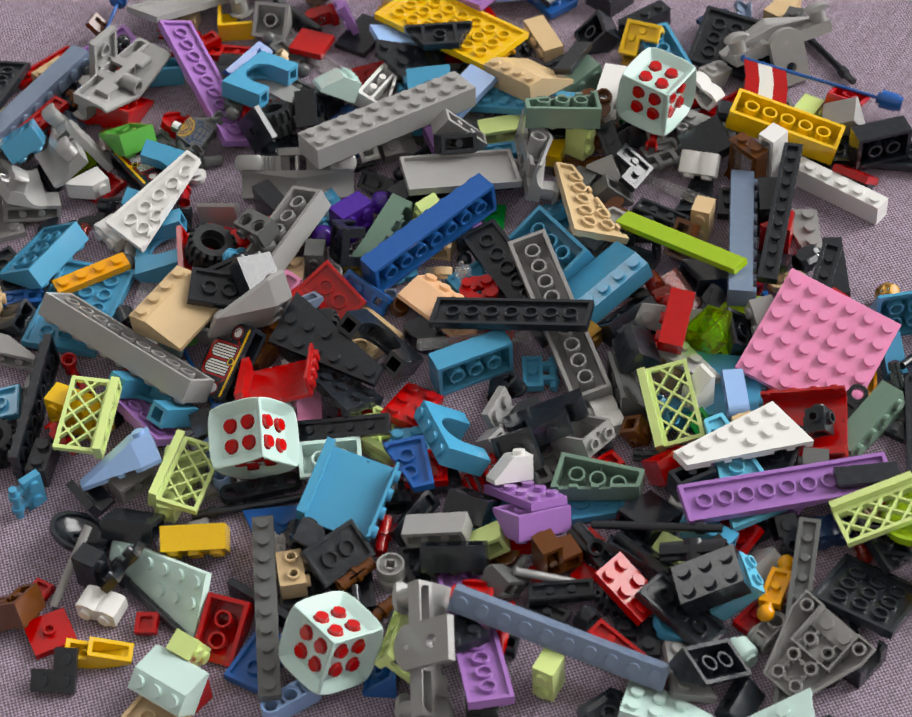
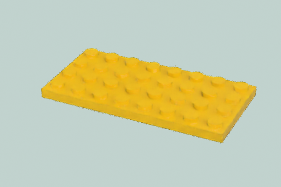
[374,0,528,70]

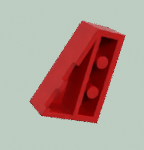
[654,287,695,355]

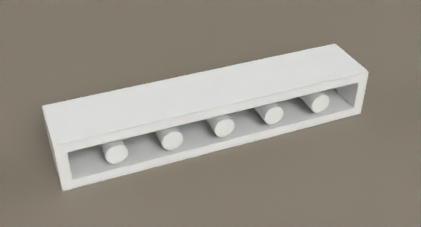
[796,156,888,225]

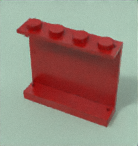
[234,343,320,403]
[760,384,848,466]

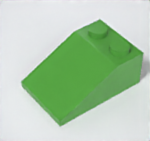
[98,122,157,159]

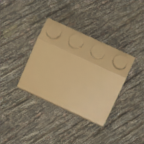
[483,57,574,102]
[129,265,220,351]

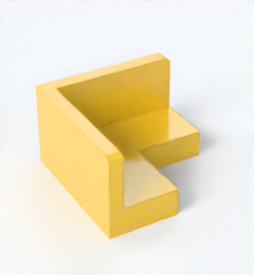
[218,4,255,42]
[618,18,665,58]

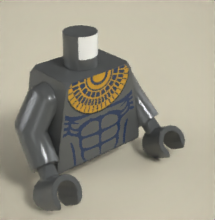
[171,110,226,158]

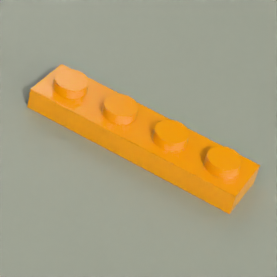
[52,252,131,293]

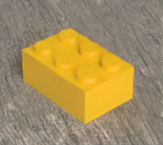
[43,382,115,442]
[160,523,231,559]

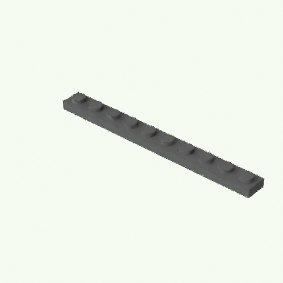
[252,515,282,702]
[773,516,821,705]

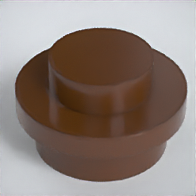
[389,297,409,317]

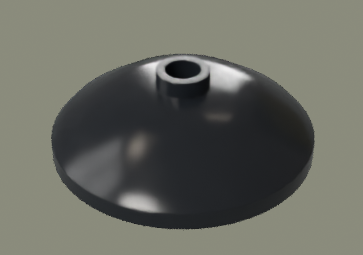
[49,511,112,553]

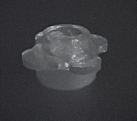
[455,260,471,283]

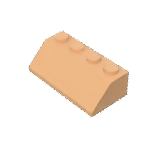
[397,273,478,337]

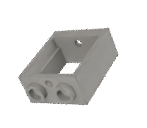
[551,415,616,458]

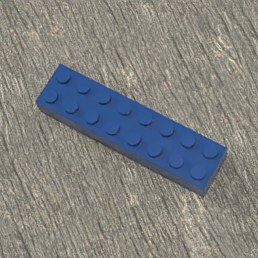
[360,173,497,292]

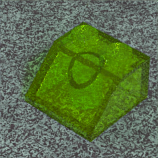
[685,305,732,355]

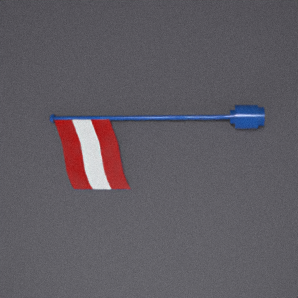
[741,55,904,112]

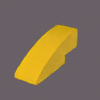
[545,139,566,167]
[65,637,134,669]

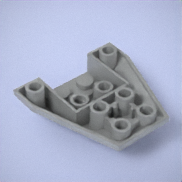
[207,269,292,338]
[763,590,877,697]

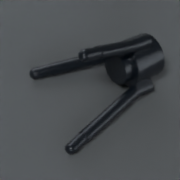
[97,197,123,217]

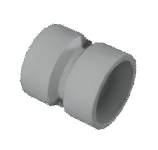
[376,552,406,594]

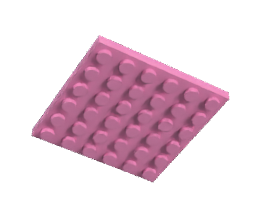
[735,268,901,400]

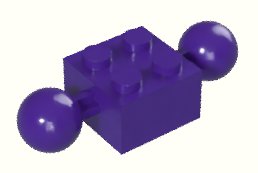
[310,191,389,248]

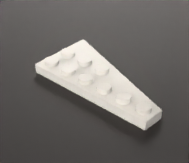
[105,150,201,253]
[673,401,814,471]

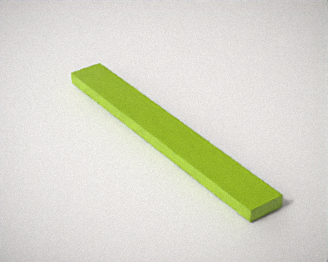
[615,211,748,275]

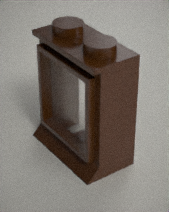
[723,132,769,188]

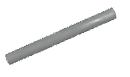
[49,524,93,608]

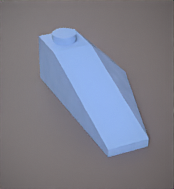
[80,427,163,491]

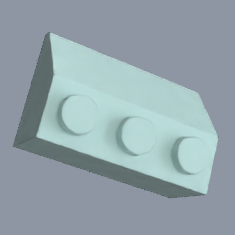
[312,67,362,103]
[299,436,362,480]
[128,645,210,717]

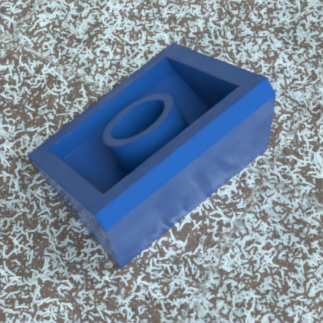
[362,660,400,698]

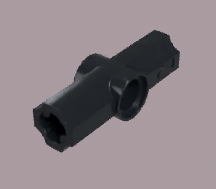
[566,522,613,570]
[659,537,728,563]

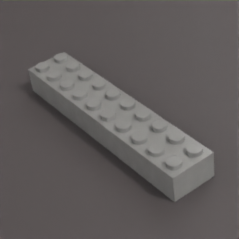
[298,71,476,169]
[195,185,331,345]
[508,228,614,407]
[38,292,215,405]

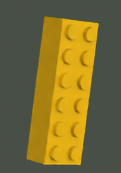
[725,88,846,166]

